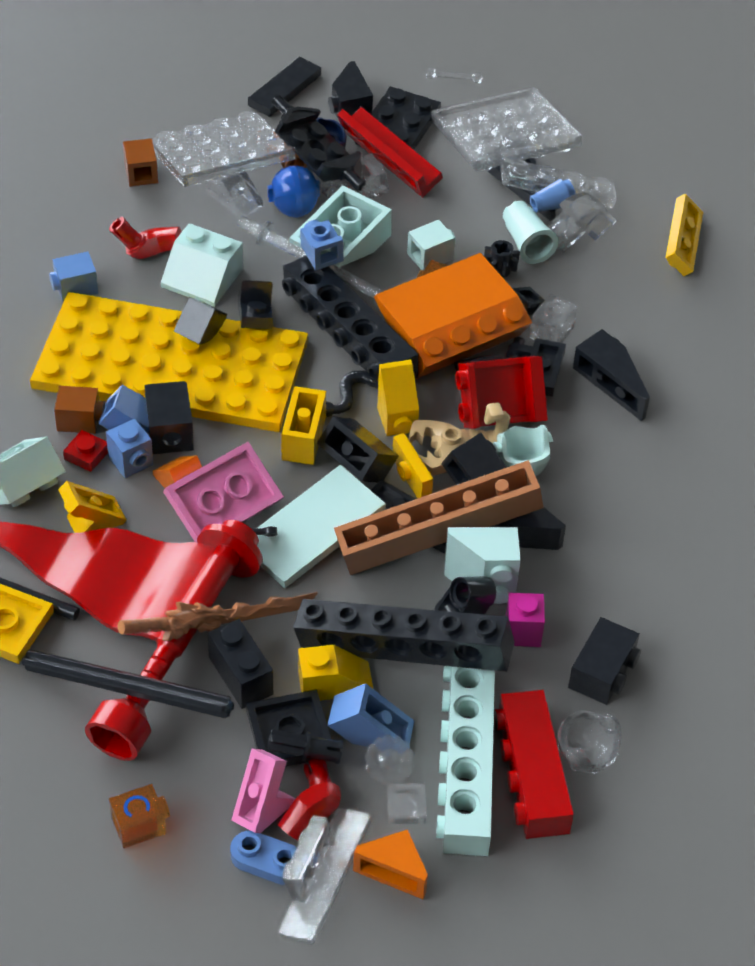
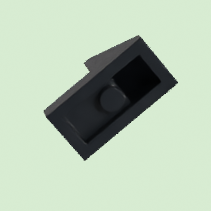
[238,280,273,329]

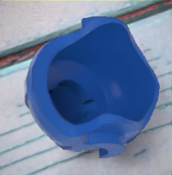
[267,166,320,218]

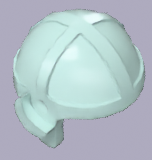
[493,425,553,476]

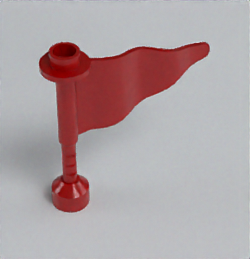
[0,520,263,761]

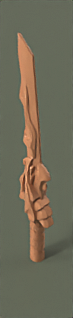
[118,592,318,641]

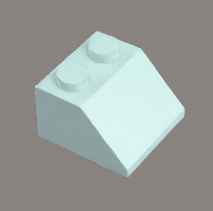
[161,223,243,307]
[0,436,66,507]
[444,527,520,604]

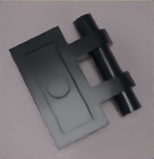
[506,336,566,397]

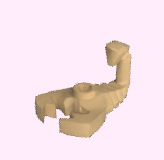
[409,403,510,476]

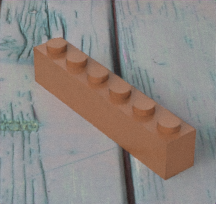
[334,460,544,575]

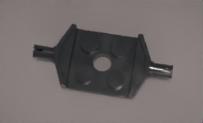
[271,94,366,191]

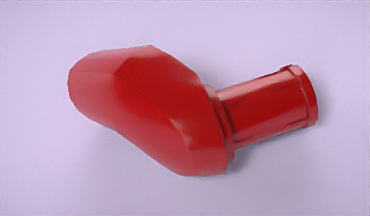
[109,217,182,259]
[278,759,341,841]

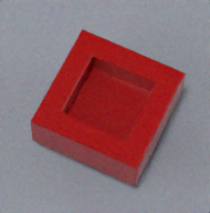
[63,430,108,472]

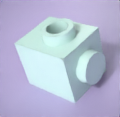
[407,220,456,272]

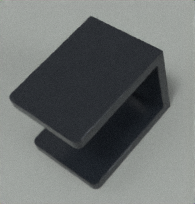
[144,381,194,454]

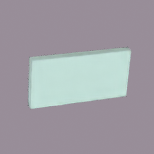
[257,465,386,588]

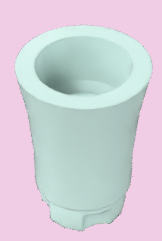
[502,201,559,264]

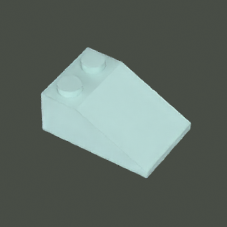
[289,185,392,267]

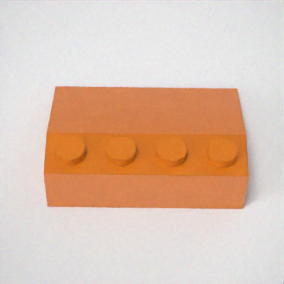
[374,253,532,379]

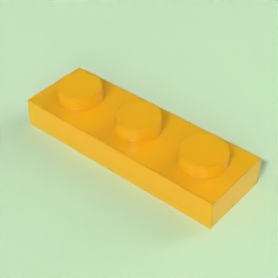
[665,194,703,276]

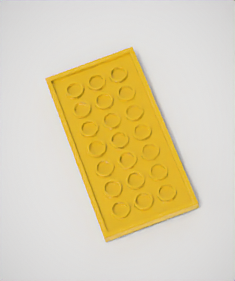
[30,292,308,432]

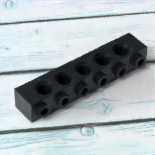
[282,256,418,383]
[293,599,515,672]

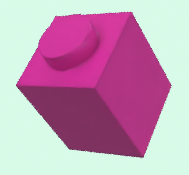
[506,593,545,647]

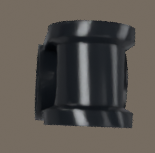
[434,576,497,615]

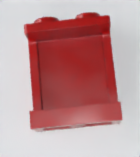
[455,356,548,429]

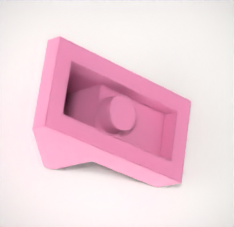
[231,748,296,833]

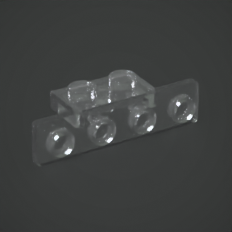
[278,808,372,944]

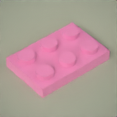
[163,442,284,542]

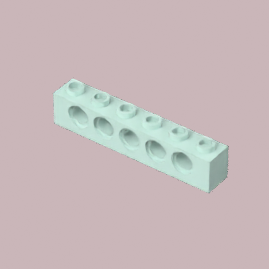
[436,666,495,856]

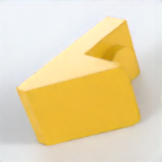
[58,481,127,533]

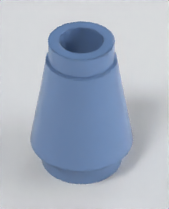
[530,179,576,213]

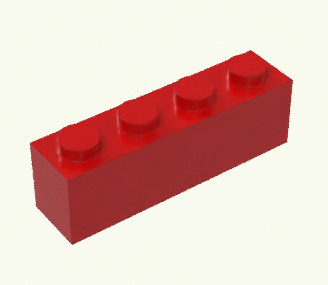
[494,689,574,839]

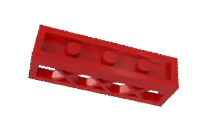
[337,107,443,198]

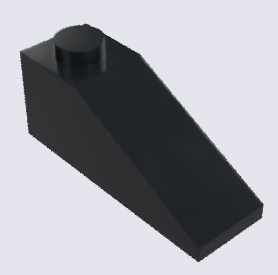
[573,329,650,421]

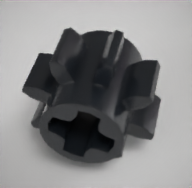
[484,240,520,277]

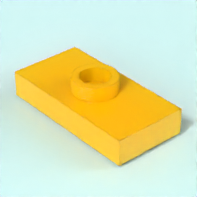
[392,433,433,499]

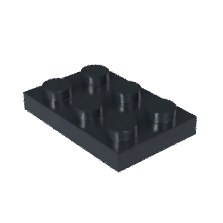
[355,86,441,150]

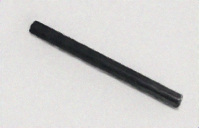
[22,650,234,718]

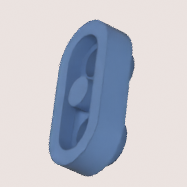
[230,831,304,885]

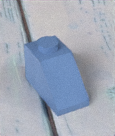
[327,683,414,753]

